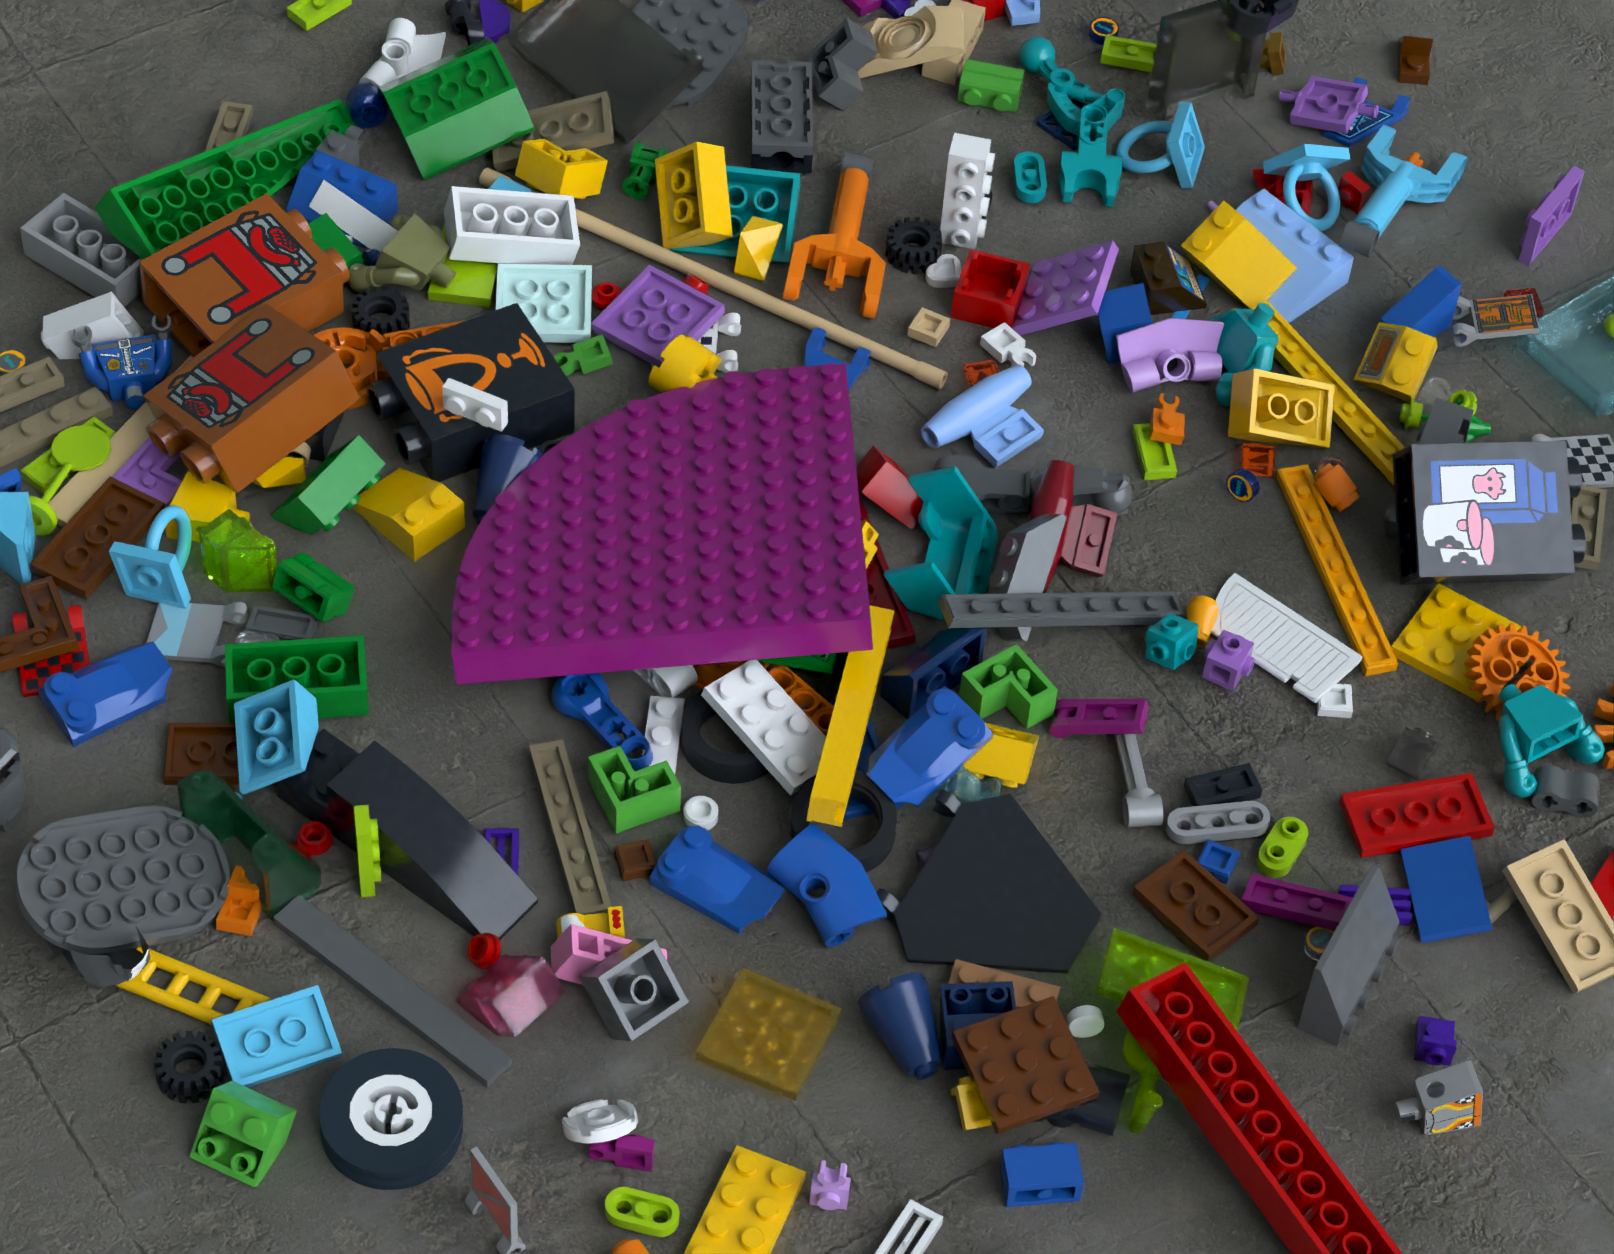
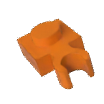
[1150,393,1185,446]

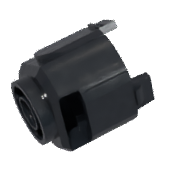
[1221,0,1299,39]

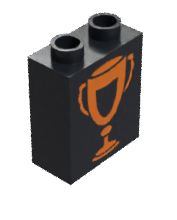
[366,303,575,482]

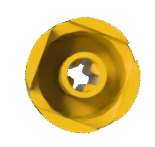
[648,334,721,393]

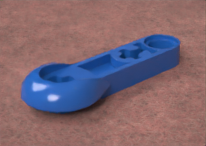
[551,673,653,771]

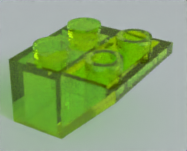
[199,509,278,592]

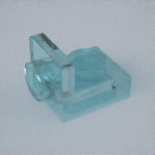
[945,766,1002,804]

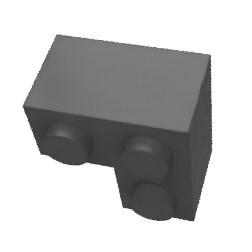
[806,18,878,111]

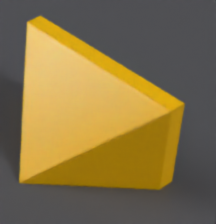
[734,216,783,282]
[252,457,306,488]

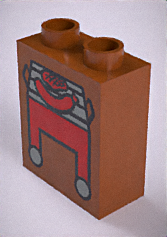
[139,193,350,358]
[143,303,360,493]

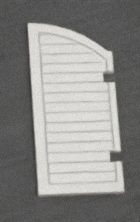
[1211,573,1362,703]

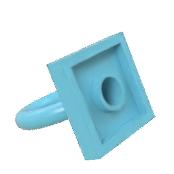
[1116,102,1205,188]
[1263,144,1350,231]
[109,505,192,609]

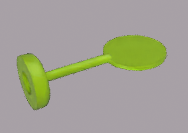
[29,425,112,536]

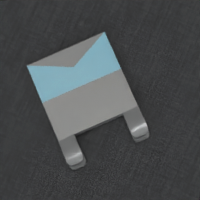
[147,602,249,668]

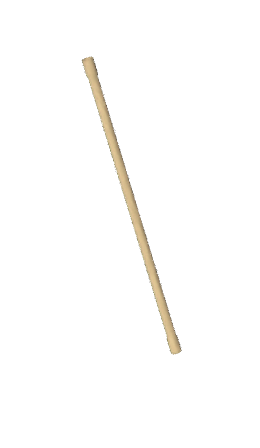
[479,167,948,390]

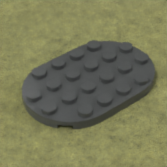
[602,0,748,110]
[14,806,230,954]

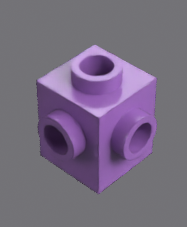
[1202,629,1255,691]

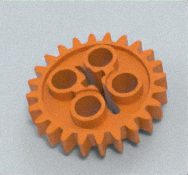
[1464,623,1571,721]

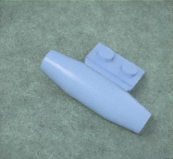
[921,365,1044,469]

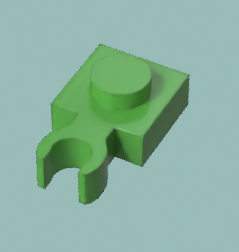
[554,334,613,376]

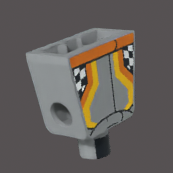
[1394,1060,1483,1135]

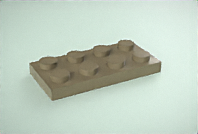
[492,91,614,172]

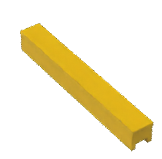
[806,605,894,827]

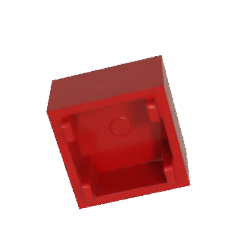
[951,249,1030,329]

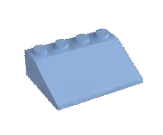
[1236,189,1354,323]

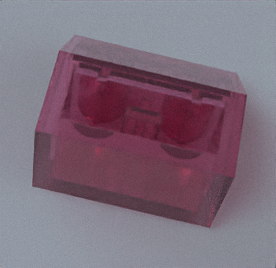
[456,954,566,1037]

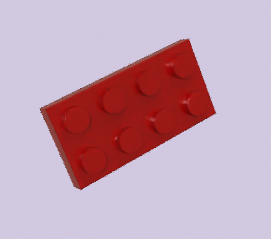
[1339,773,1495,858]

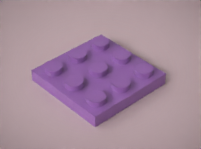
[1012,240,1119,336]
[591,265,725,368]

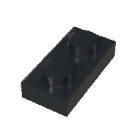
[1184,763,1262,806]

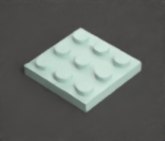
[496,263,592,343]

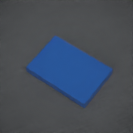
[1401,836,1492,943]

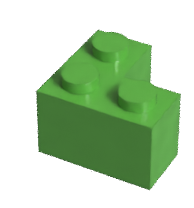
[959,644,1058,729]
[588,746,681,834]

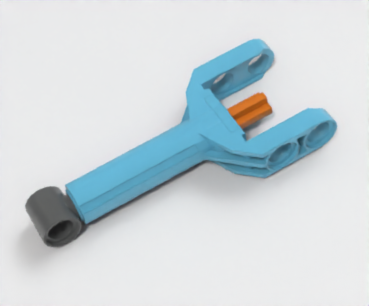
[1339,125,1468,257]

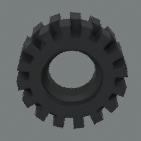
[885,217,943,274]
[352,286,410,335]
[154,1031,224,1104]

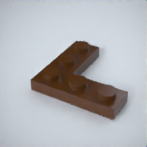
[0,576,79,672]

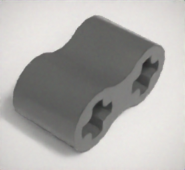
[1532,765,1600,818]

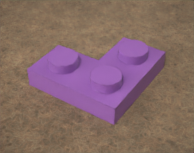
[113,437,182,508]

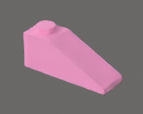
[551,924,667,985]

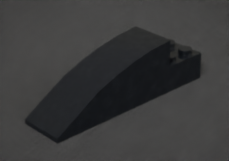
[276,729,538,940]

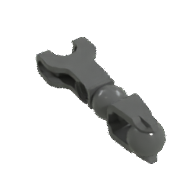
[934,455,1133,516]

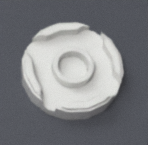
[562,1099,638,1143]

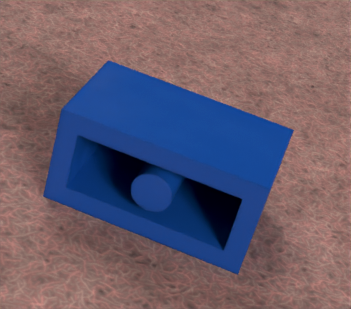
[999,1142,1084,1207]

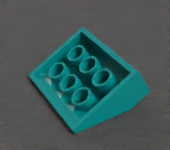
[668,165,801,264]

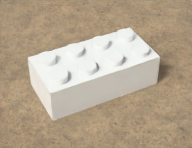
[444,186,580,265]

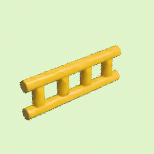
[116,947,270,1025]

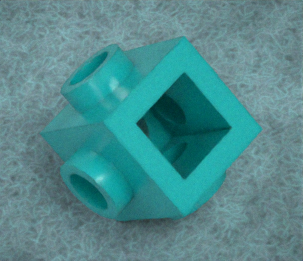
[1145,613,1198,670]

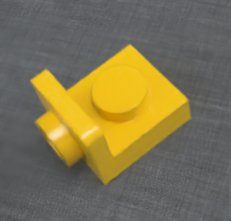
[950,1077,992,1131]

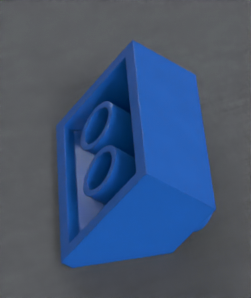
[286,150,398,249]

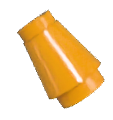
[1186,596,1219,648]

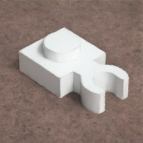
[980,322,1036,367]

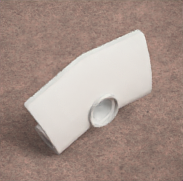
[359,18,446,104]

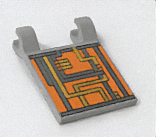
[1453,294,1540,347]

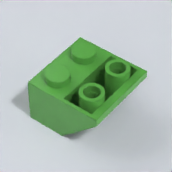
[189,1081,297,1188]

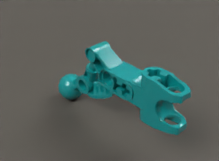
[1018,37,1125,207]

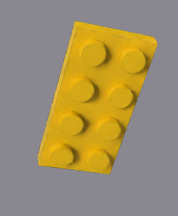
[684,1145,806,1254]

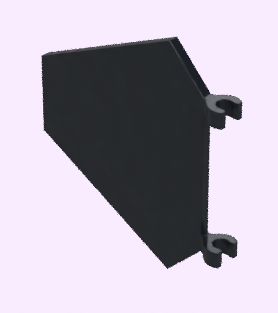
[877,789,1102,974]

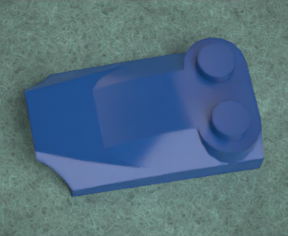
[38,641,173,747]
[866,686,993,808]
[650,826,786,934]

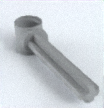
[1114,734,1163,828]

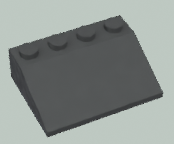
[1297,863,1401,1046]

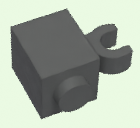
[316,125,364,168]

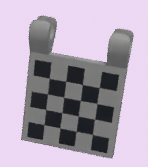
[1532,434,1614,488]

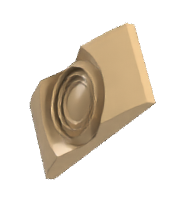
[858,6,964,78]

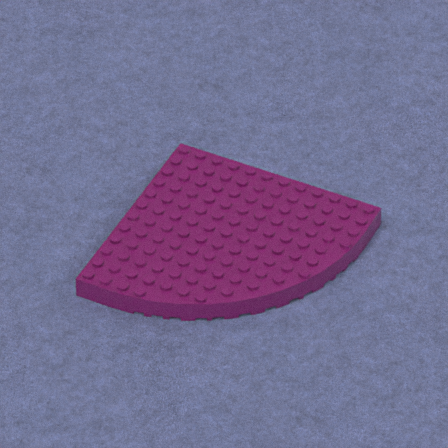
[451,363,873,685]

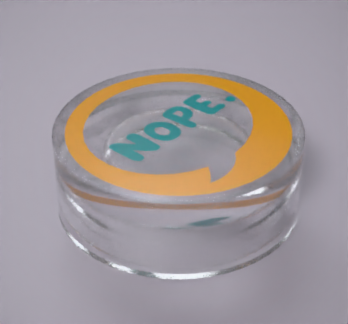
[1303,926,1335,961]

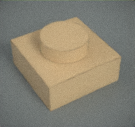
[908,307,950,347]

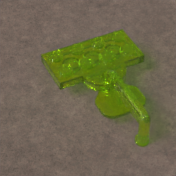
[1096,928,1249,1134]

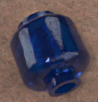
[345,83,388,128]

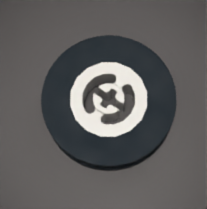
[319,1048,463,1190]

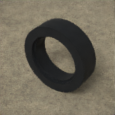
[681,690,769,784]
[791,770,897,873]

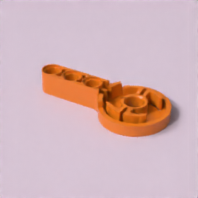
[314,320,467,409]

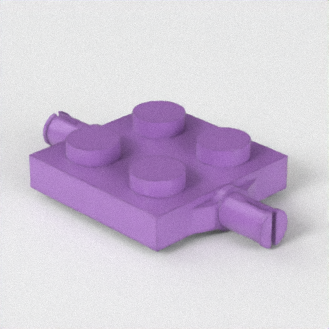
[1279,76,1379,134]

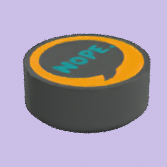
[0,349,28,376]

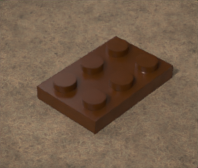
[1132,850,1259,963]

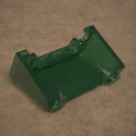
[177,770,322,921]

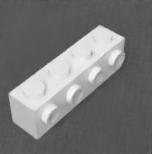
[940,133,995,249]

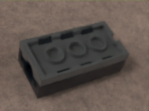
[750,60,813,173]

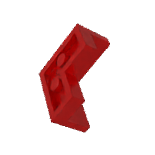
[856,445,923,529]

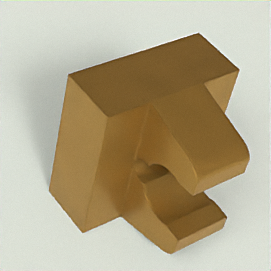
[1255,32,1286,75]

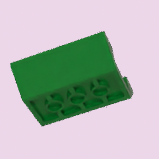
[379,37,535,180]

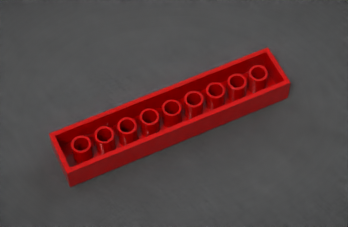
[1116,962,1402,1254]

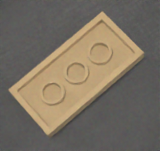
[1502,839,1614,994]

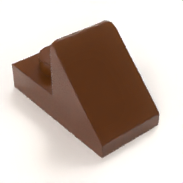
[1398,36,1433,85]

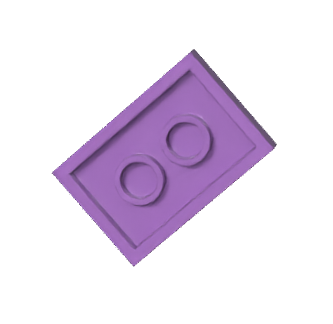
[1518,166,1585,266]

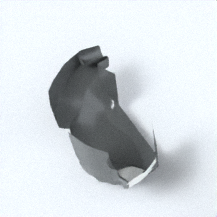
[46,926,150,987]

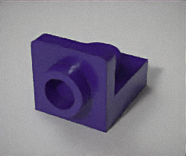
[1414,1016,1457,1066]

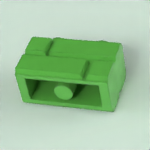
[958,59,1025,113]

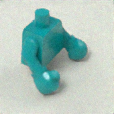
[1207,303,1278,407]
[1498,684,1605,798]

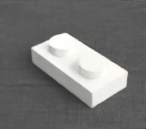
[442,378,508,432]

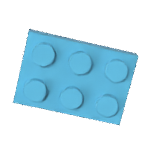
[211,985,342,1088]

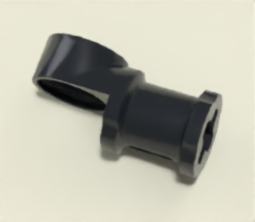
[444,0,485,46]

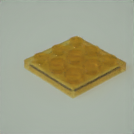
[696,968,842,1101]

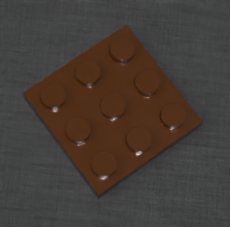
[951,996,1100,1134]

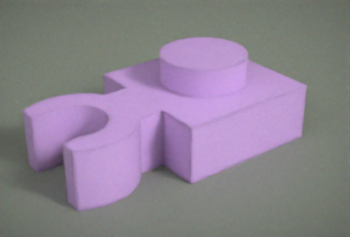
[809,1160,851,1210]

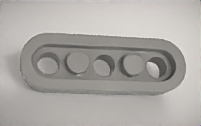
[1166,801,1270,844]

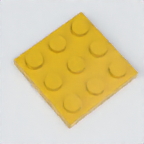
[1391,583,1522,699]

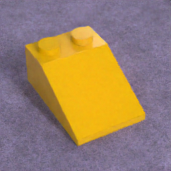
[1181,201,1297,309]
[1228,369,1335,448]
[352,468,465,562]

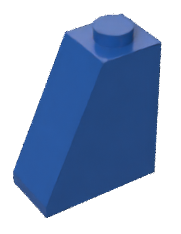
[1380,265,1462,337]

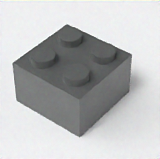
[579,938,689,1041]

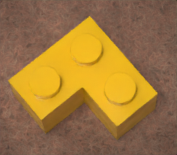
[515,139,608,199]

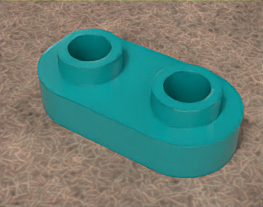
[1013,151,1047,203]

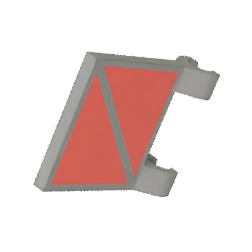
[465,1146,526,1254]

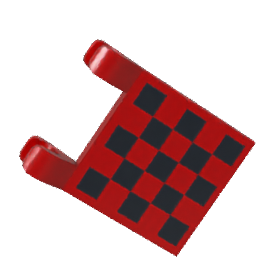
[12,605,90,697]

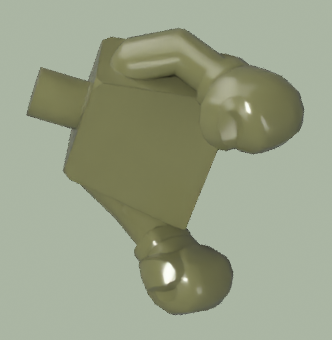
[348,213,456,294]

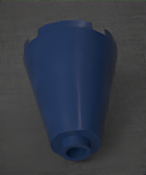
[472,434,543,525]
[858,973,942,1080]

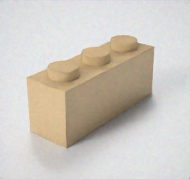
[921,0,986,85]

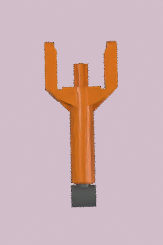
[782,151,886,319]

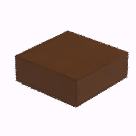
[614,839,657,881]

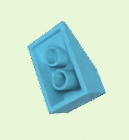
[234,679,319,795]

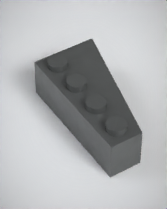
[1384,397,1474,539]

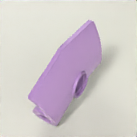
[1116,318,1224,393]

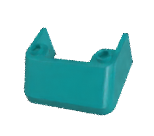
[884,466,998,621]

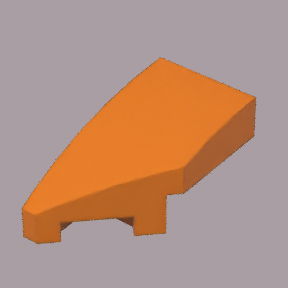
[216,865,262,936]

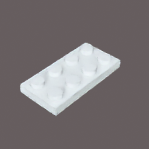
[701,660,826,795]

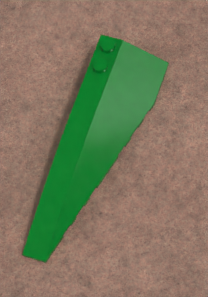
[94,99,356,259]

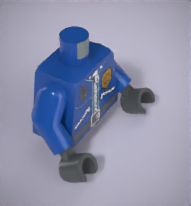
[71,314,173,408]

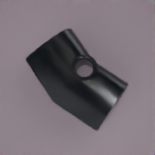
[1032,1061,1131,1136]

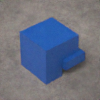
[1098,283,1152,364]

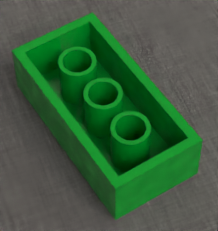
[225,635,369,723]

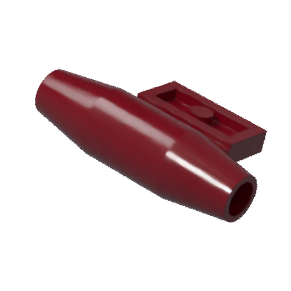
[1028,460,1118,593]

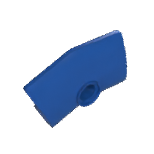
[767,824,887,947]

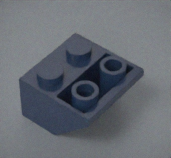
[940,981,1016,1070]

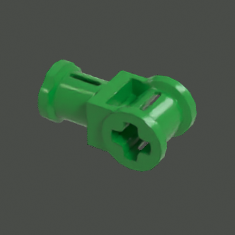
[622,141,668,199]

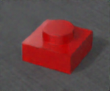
[1338,171,1371,215]

